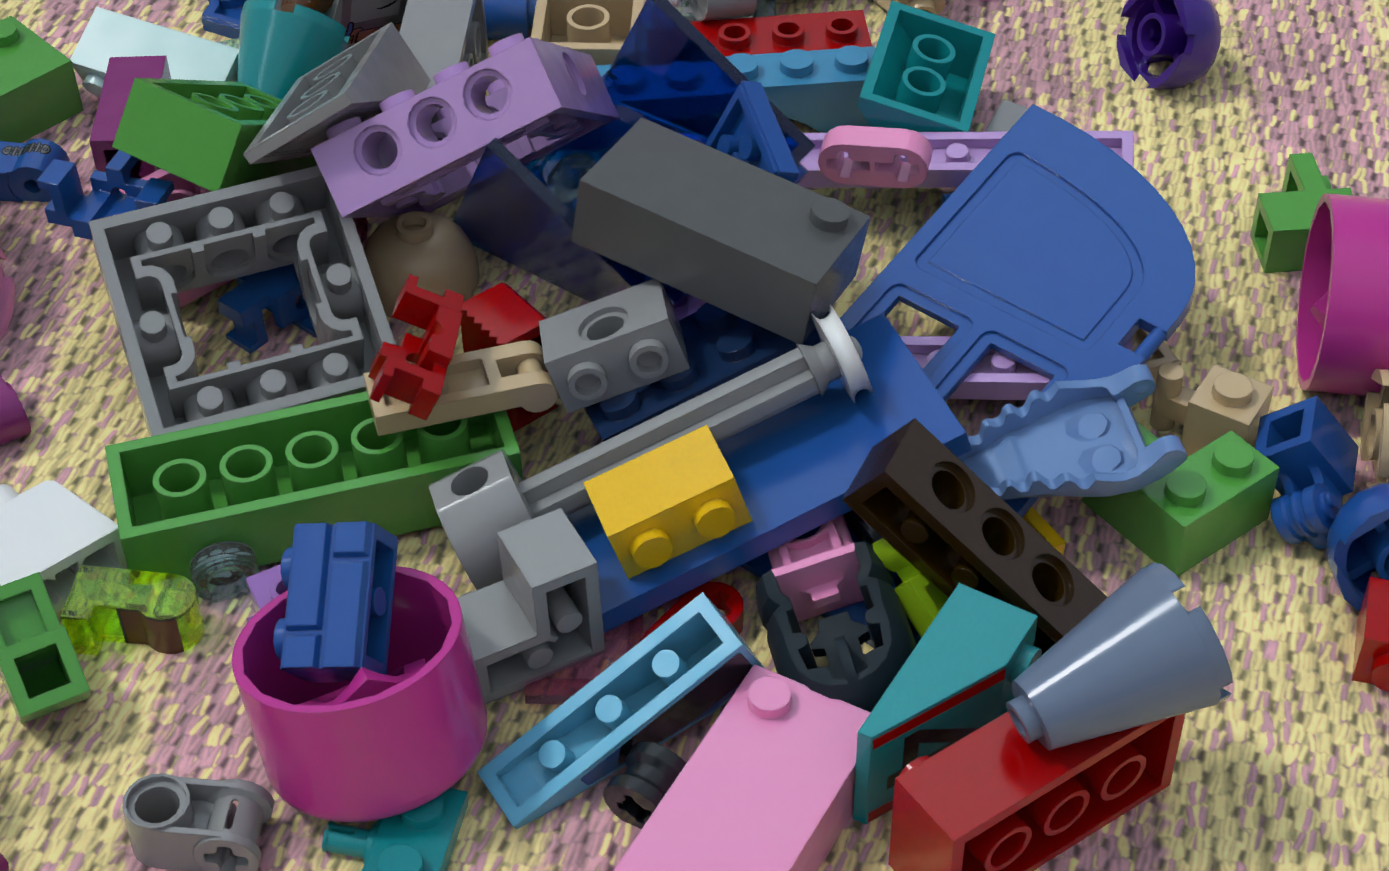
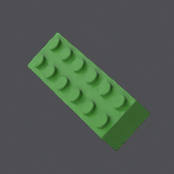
[105,391,523,594]

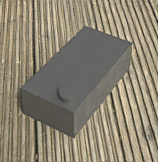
[571,117,871,344]

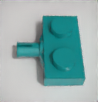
[322,788,468,871]

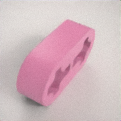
[818,125,933,188]

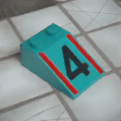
[853,583,1042,825]

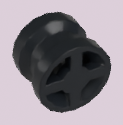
[603,741,686,829]

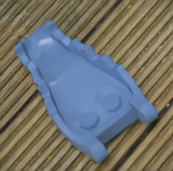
[957,364,1188,500]

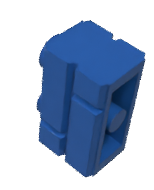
[273,521,398,683]

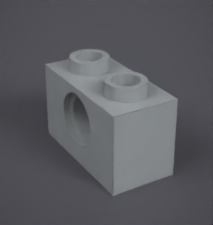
[539,279,690,414]

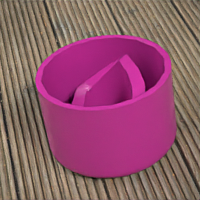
[1296,193,1389,396]
[232,566,487,822]

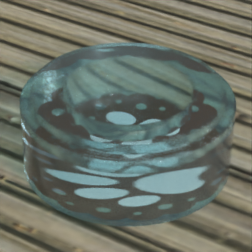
[189,541,260,602]

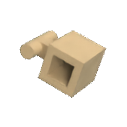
[1150,362,1274,456]

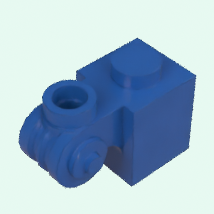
[1255,395,1359,549]

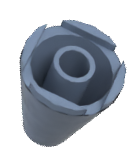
[1006,563,1233,750]

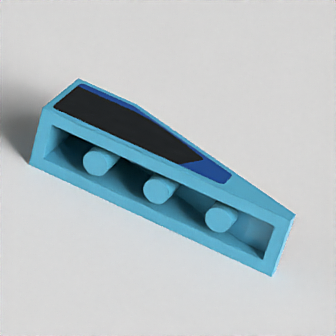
[477,592,765,829]

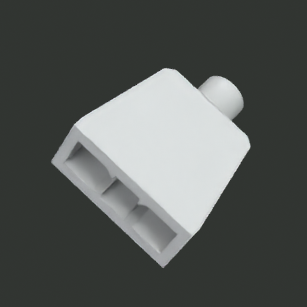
[0,480,129,612]

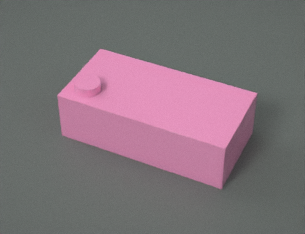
[613,664,871,871]

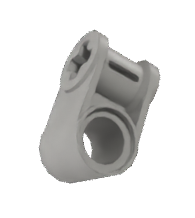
[122,773,275,871]

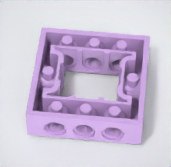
[311,33,620,218]

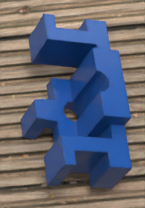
[36,150,175,240]
[217,264,317,354]

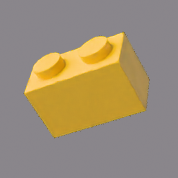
[583,425,753,579]

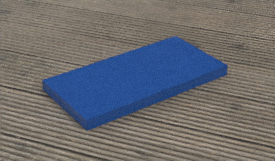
[567,313,972,633]

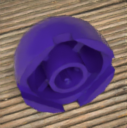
[1117,0,1221,89]

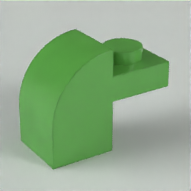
[1250,153,1353,273]
[0,572,90,725]

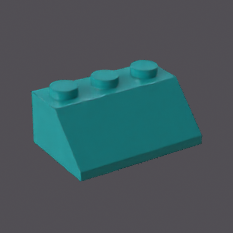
[857,0,996,132]

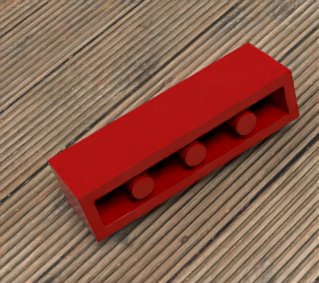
[650,10,872,61]

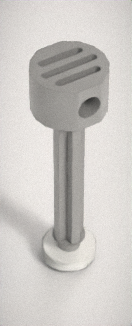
[429,305,874,590]

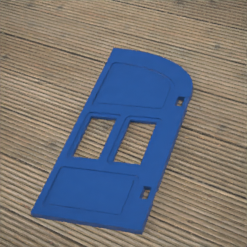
[741,104,1195,649]

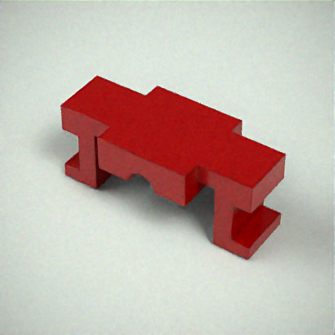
[368,274,464,421]

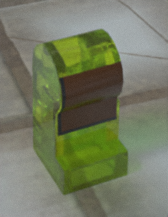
[60,565,205,656]

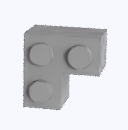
[457,508,606,705]

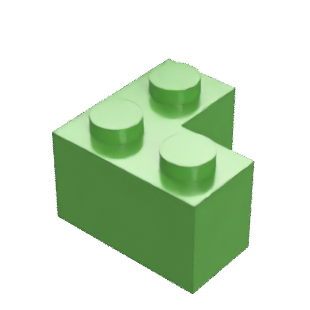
[1082,422,1280,576]

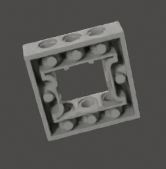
[88,166,396,437]

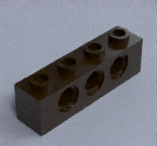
[842,418,1108,655]

